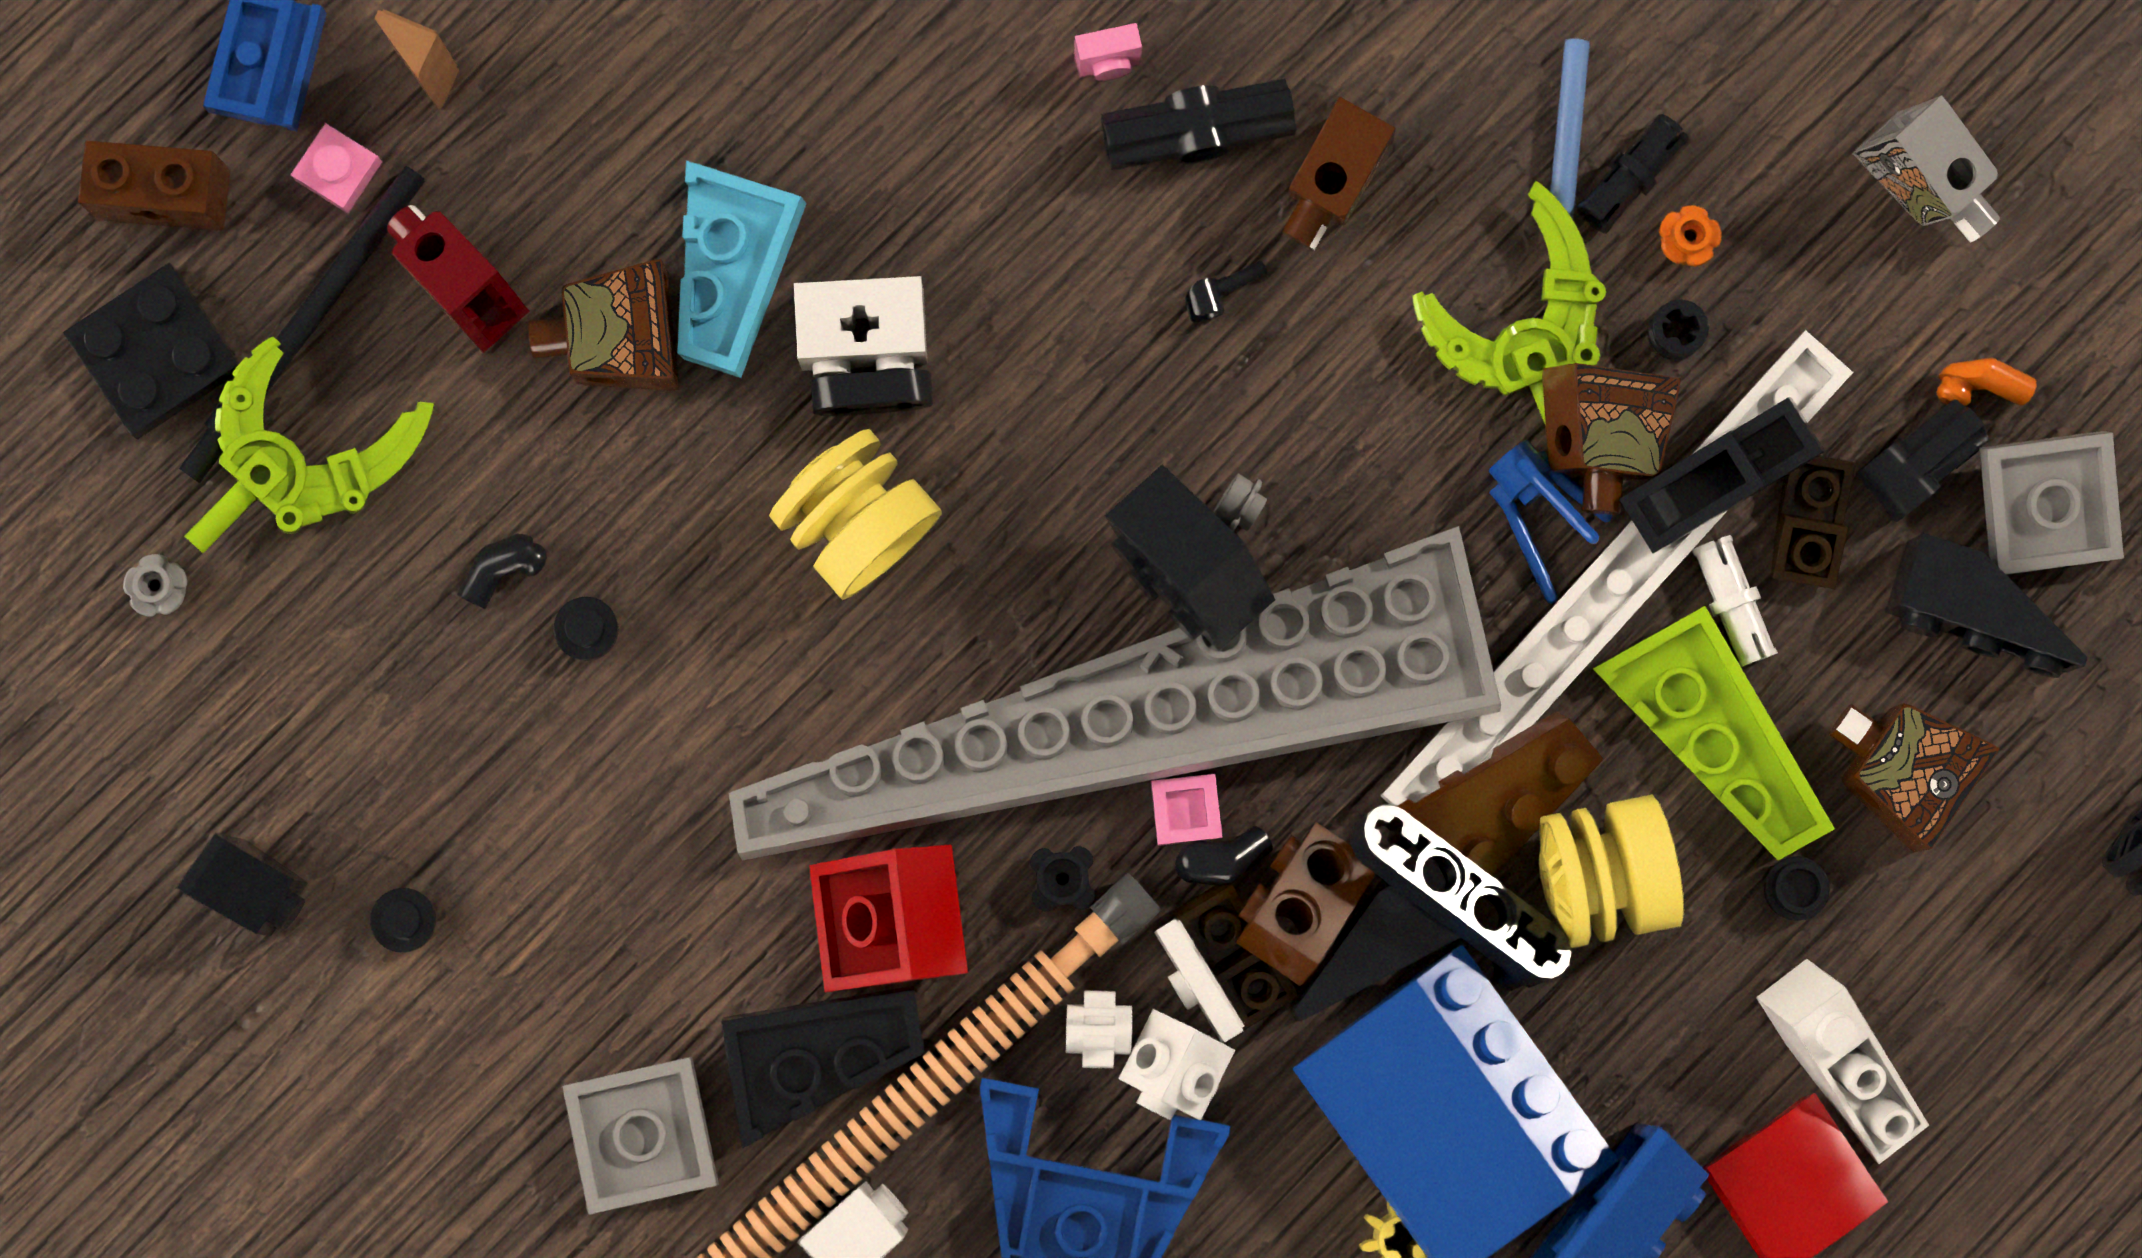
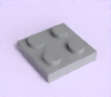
[1979,431,2124,574]
[562,1057,719,1214]

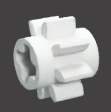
[1066,991,1132,1068]

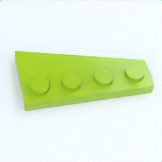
[1592,606,1835,860]

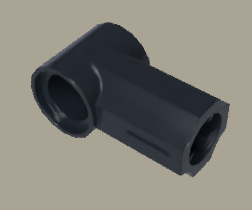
[1855,399,1990,522]

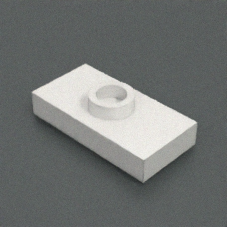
[1154,919,1244,1043]

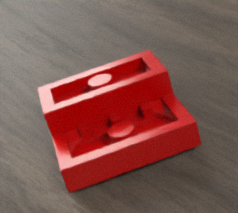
[1703,1093,1888,1258]

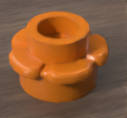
[1659,205,1721,267]

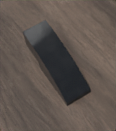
[1619,397,1826,554]

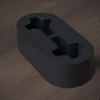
[811,369,933,417]

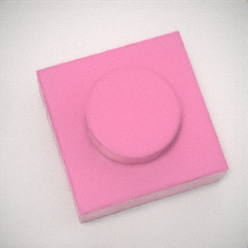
[1074,23,1142,81]
[291,123,382,213]
[1151,774,1222,846]

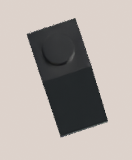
[176,833,308,936]

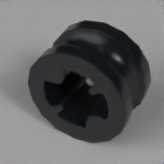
[1647,299,1709,361]

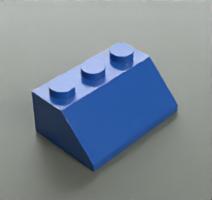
[1530,1123,1709,1258]

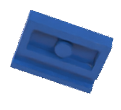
[203,0,327,132]

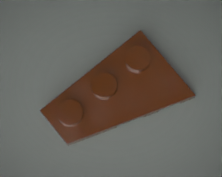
[1396,711,1604,877]

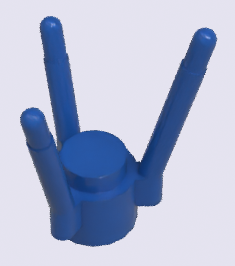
[1488,439,1612,604]

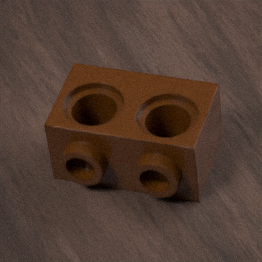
[1236,822,1375,986]

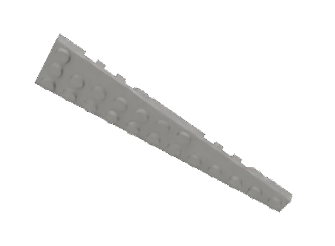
[729,526,1501,861]

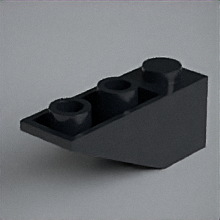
[1885,533,2088,678]

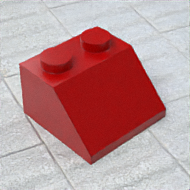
[809,844,968,993]

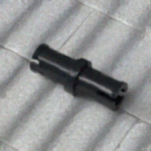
[1577,114,1689,233]

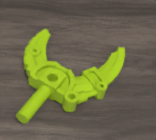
[1412,181,1606,426]
[184,336,434,553]

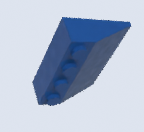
[1292,945,1618,1258]

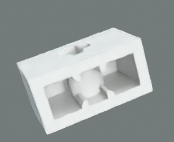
[794,276,927,378]
[799,1181,908,1258]

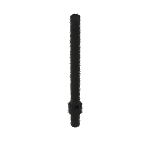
[179,166,426,483]

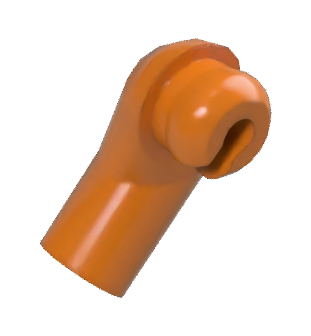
[1937,358,2037,406]

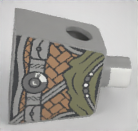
[1853,95,2000,242]

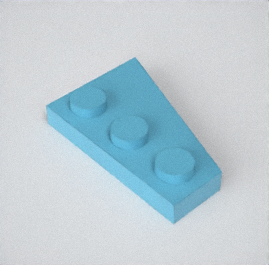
[677,160,806,378]

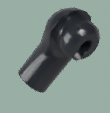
[457,533,547,610]
[1175,826,1273,886]

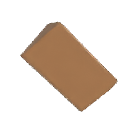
[374,9,459,109]

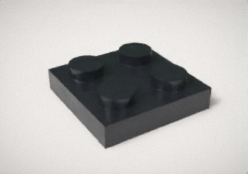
[63,262,240,440]

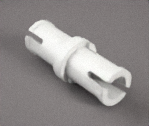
[1692,535,1778,667]

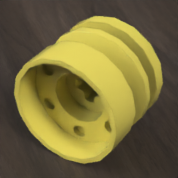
[769,429,942,600]
[1539,795,1684,948]

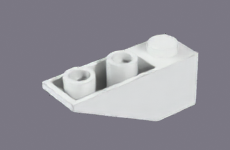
[1756,959,1929,1164]

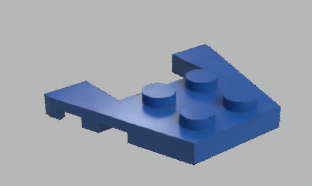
[980,1077,1230,1258]

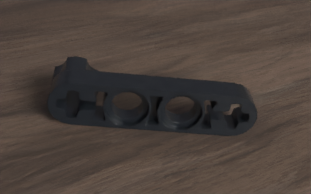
[1350,805,1571,991]

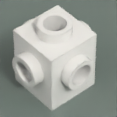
[1119,1009,1235,1120]

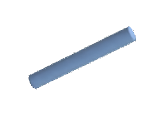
[1550,39,1590,220]

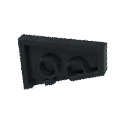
[721,986,925,1149]

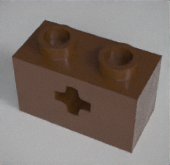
[78,140,231,231]

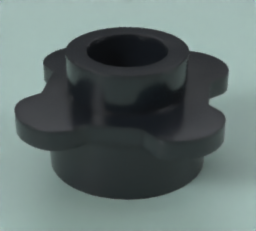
[1030,846,1095,912]

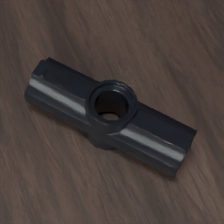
[1101,79,1296,170]

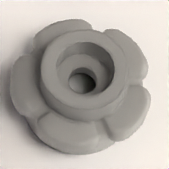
[1213,473,1267,531]
[123,554,187,617]

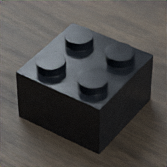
[1105,464,1276,651]

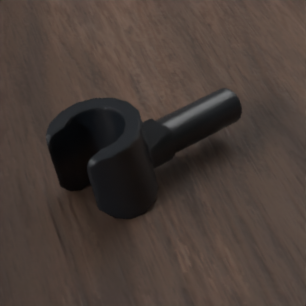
[1185,261,1267,322]

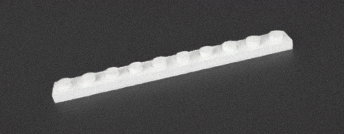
[1381,330,1853,806]

